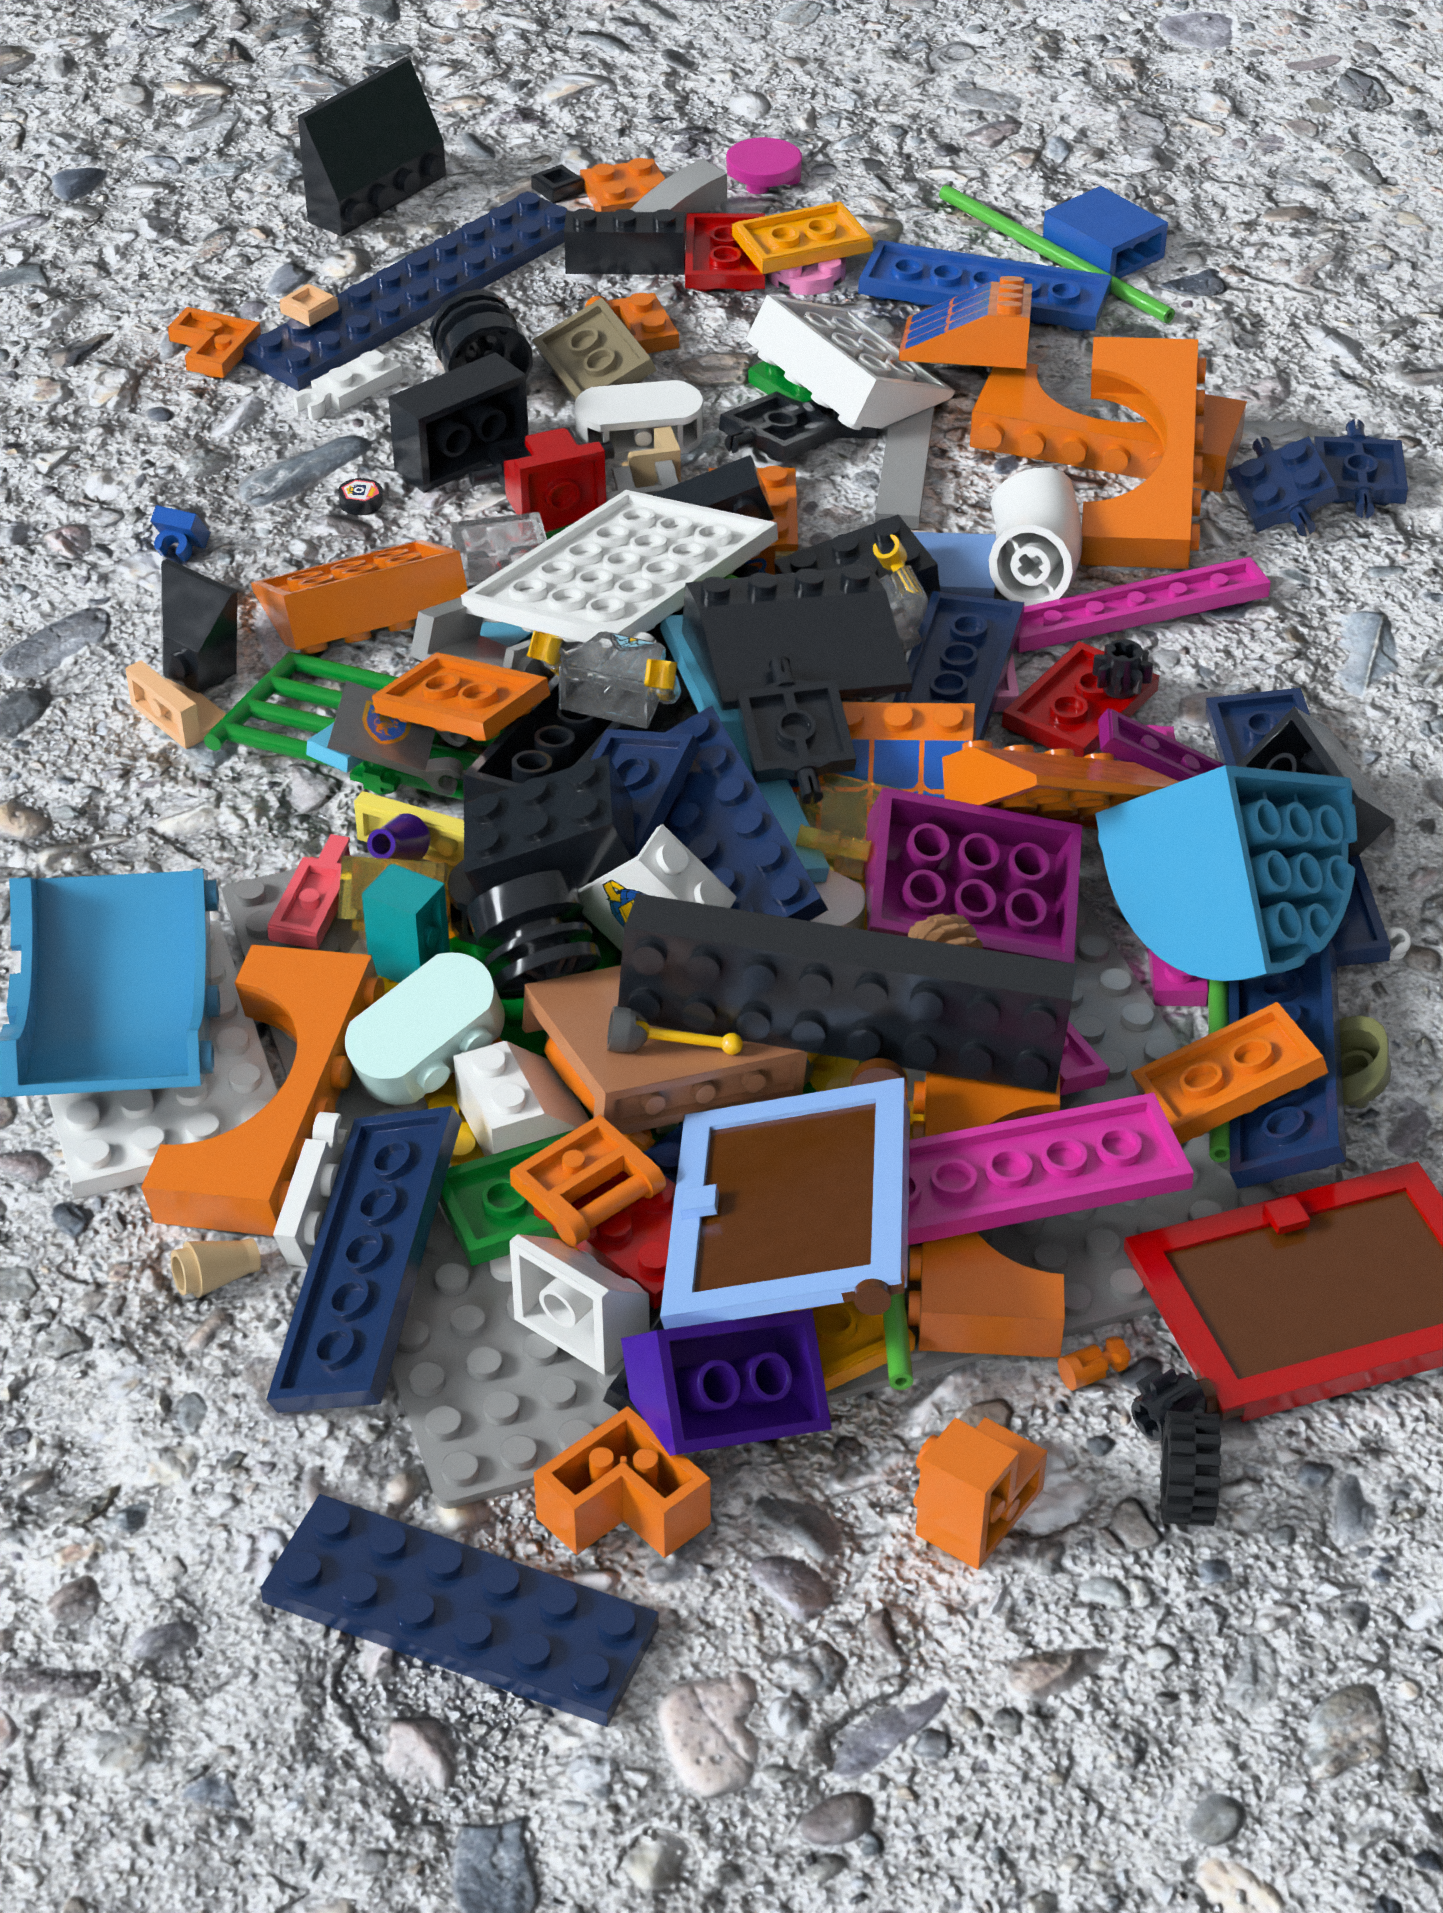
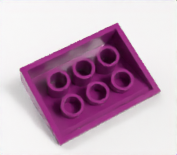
[864,787,1082,964]

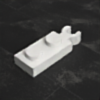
[293,349,403,421]
[273,1112,349,1267]

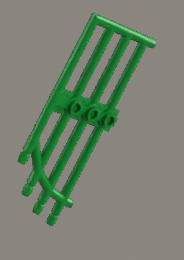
[204,651,503,800]

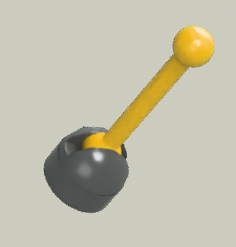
[607,1006,743,1055]

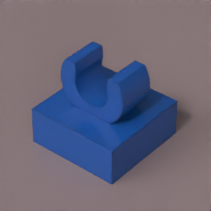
[150,505,211,561]

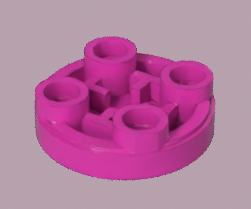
[726,137,802,194]

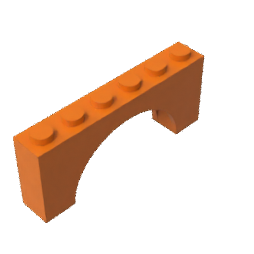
[1080,337,1206,569]
[970,363,1247,493]
[141,944,385,1236]
[908,1072,1065,1358]

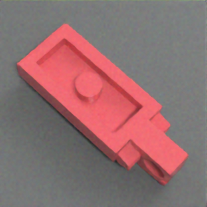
[267,834,355,950]

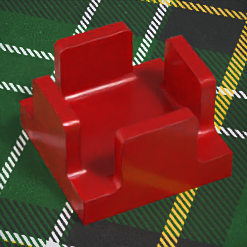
[504,428,606,543]

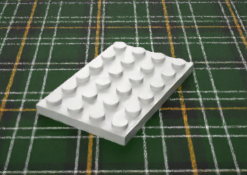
[461,490,778,652]
[14,920,278,1199]

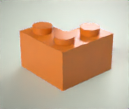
[533,1406,711,1558]
[913,1417,1048,1570]

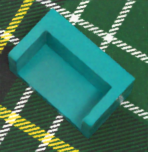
[362,864,450,983]

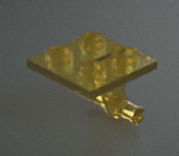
[796,773,903,883]

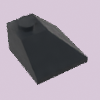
[161,559,238,693]

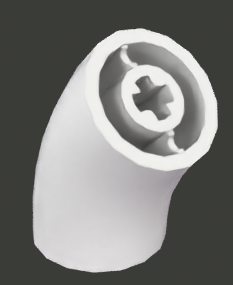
[989,468,1083,607]

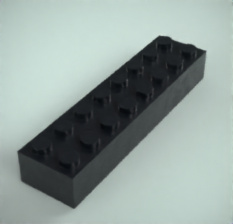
[618,893,1077,1093]

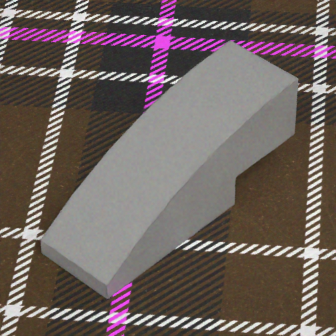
[630,159,727,232]

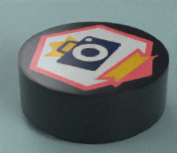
[338,478,383,516]

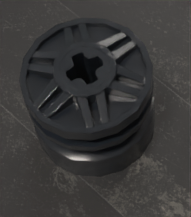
[430,289,533,380]
[466,870,602,1000]

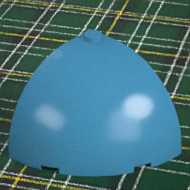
[1095,765,1357,981]

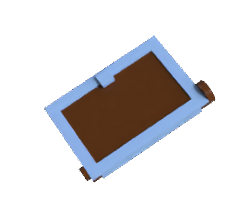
[660,1058,910,1329]

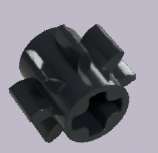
[1092,639,1153,699]
[1131,1369,1207,1441]

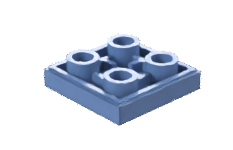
[913,532,996,599]

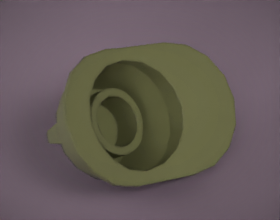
[1339,1015,1392,1109]

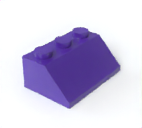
[621,1309,832,1456]

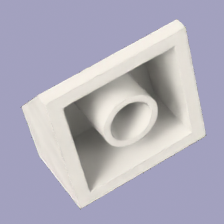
[453,1041,590,1156]
[509,1234,650,1375]

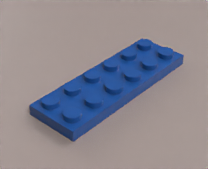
[858,240,1112,331]

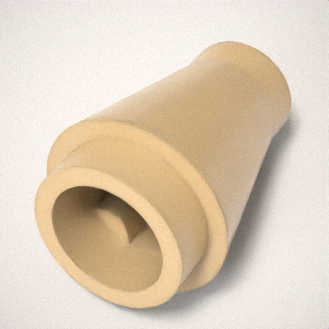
[171,1238,261,1298]

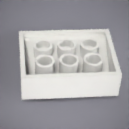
[746,295,955,430]

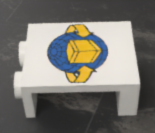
[577,824,737,952]

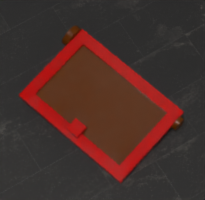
[1123,1161,1443,1422]

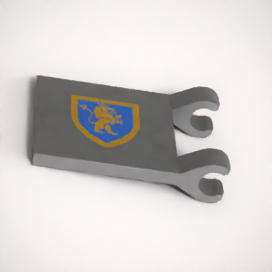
[327,681,468,795]

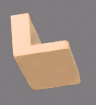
[125,660,226,749]

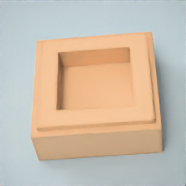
[279,283,339,327]

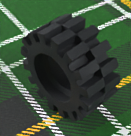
[1160,1411,1221,1526]

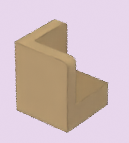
[622,426,681,488]

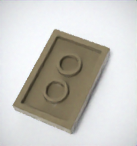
[532,297,657,401]

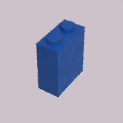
[1043,186,1168,279]

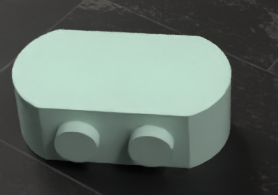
[345,952,505,1105]

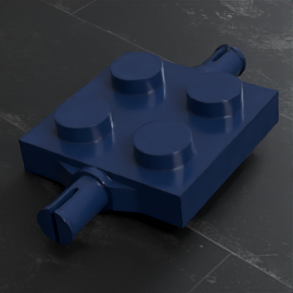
[1313,419,1408,518]
[1227,436,1340,536]

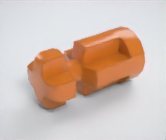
[1057,1336,1131,1391]

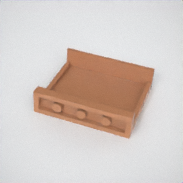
[522,965,808,1135]

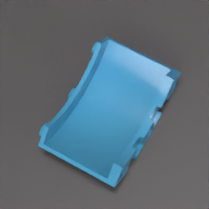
[0,868,220,1097]

